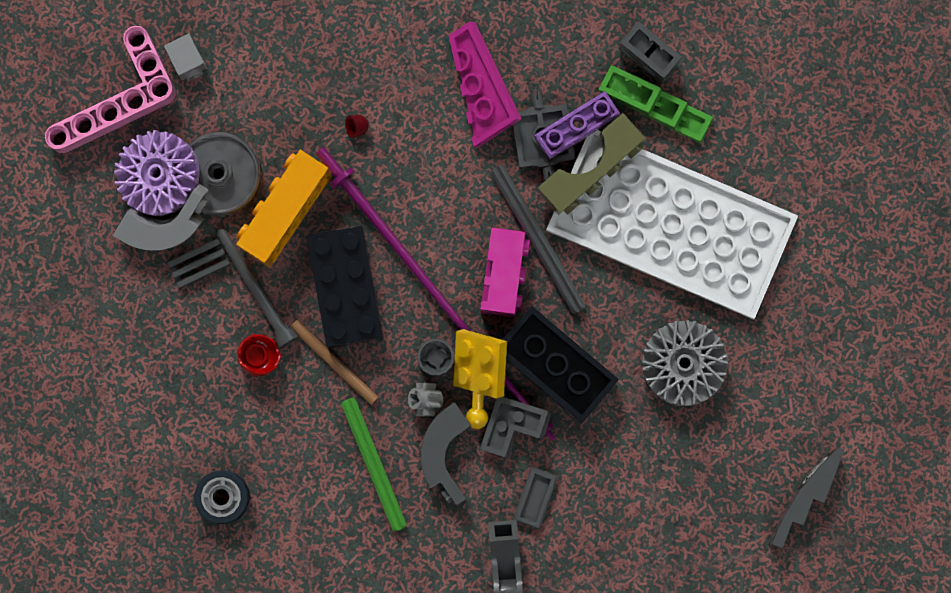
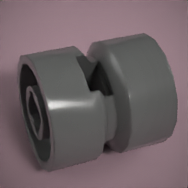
[417,339,455,377]

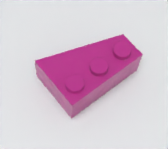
[480,228,530,318]

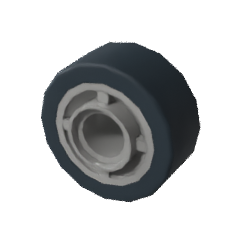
[194,470,250,524]

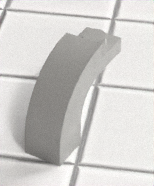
[113,184,208,250]

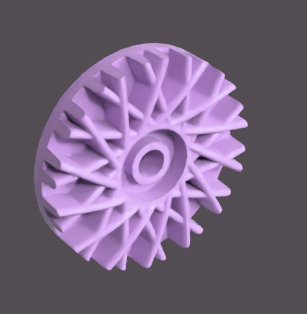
[114,130,200,216]

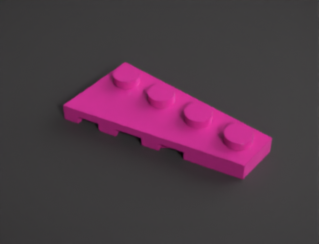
[449,21,521,147]

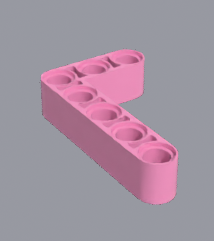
[45,26,176,153]

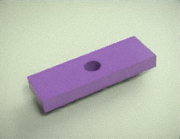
[534,91,620,161]

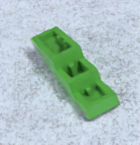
[598,65,714,144]

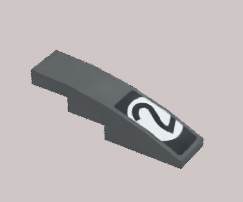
[768,448,844,548]

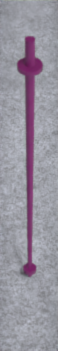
[315,147,555,441]

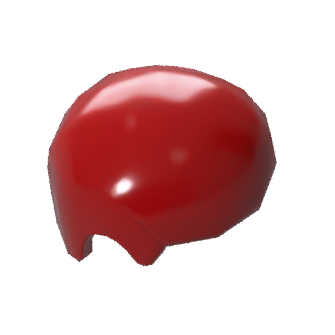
[236,334,281,377]

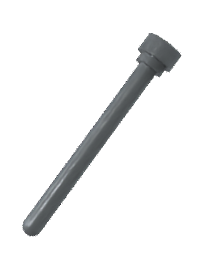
[216,229,299,349]

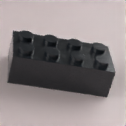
[306,225,384,349]
[503,306,619,424]

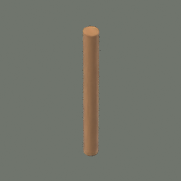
[290,320,379,405]

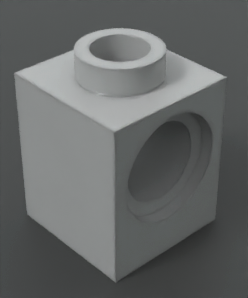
[164,34,207,81]

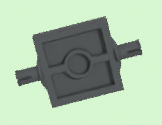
[513,88,575,182]

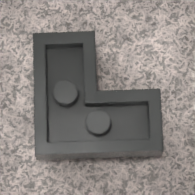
[480,397,552,459]

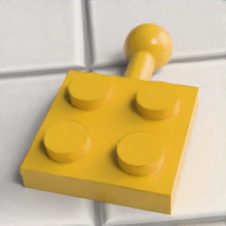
[453,329,507,429]

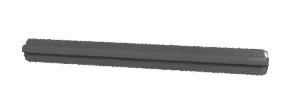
[491,165,586,314]

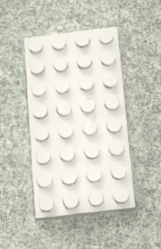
[546,130,798,320]

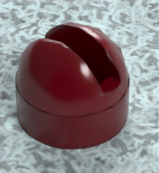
[345,114,369,138]

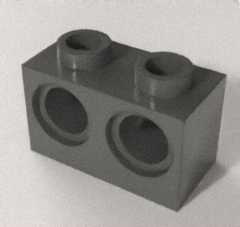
[618,21,682,84]

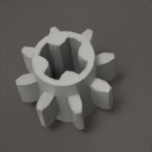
[408,382,443,417]

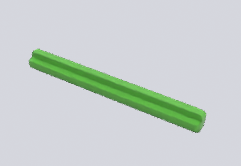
[341,398,407,531]

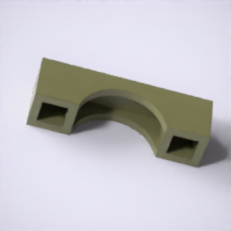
[536,113,645,216]

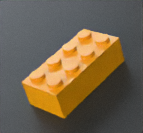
[236,150,332,268]

